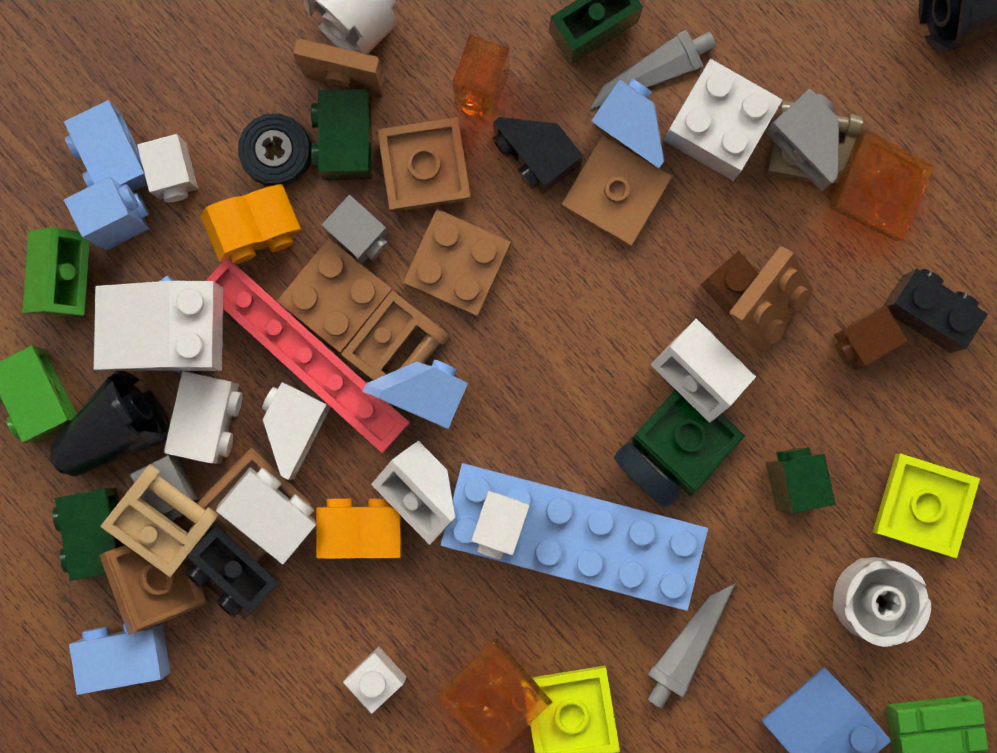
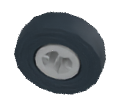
[238,113,312,187]
[614,441,681,508]

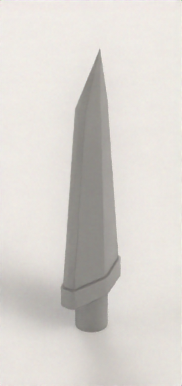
[590,30,716,110]
[647,583,736,709]

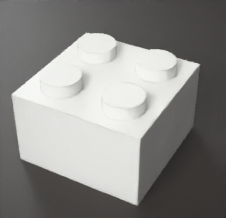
[663,59,782,181]

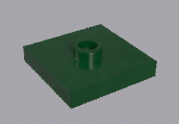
[629,389,745,496]

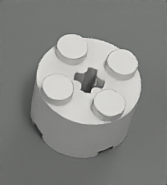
[303,0,397,54]
[833,557,931,647]

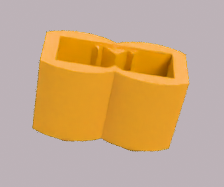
[200,184,301,264]
[316,498,402,559]

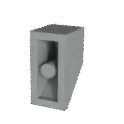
[765,88,839,191]

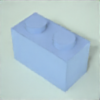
[64,100,147,192]
[64,176,150,251]
[69,624,171,695]

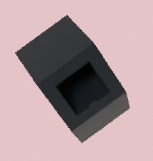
[492,117,583,194]

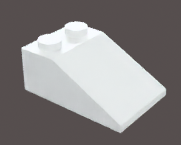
[94,281,223,371]

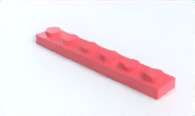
[205,260,410,453]

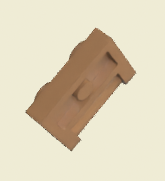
[341,290,451,380]

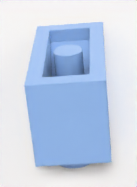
[591,78,665,168]
[362,359,468,429]

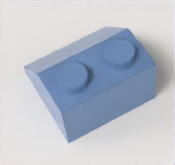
[761,667,891,753]

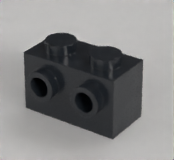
[883,269,988,353]
[183,525,279,619]

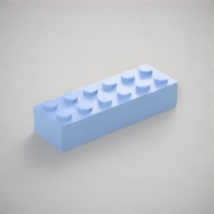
[440,463,708,611]

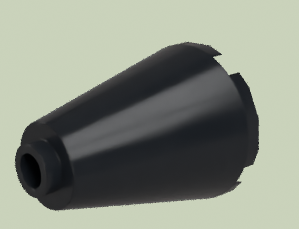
[919,0,997,52]
[50,370,169,477]

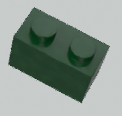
[549,0,643,65]
[311,89,372,180]
[766,447,836,513]
[52,487,125,581]

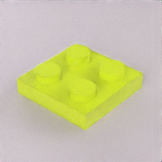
[873,454,980,558]
[523,665,620,753]

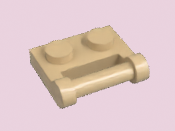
[100,464,219,577]

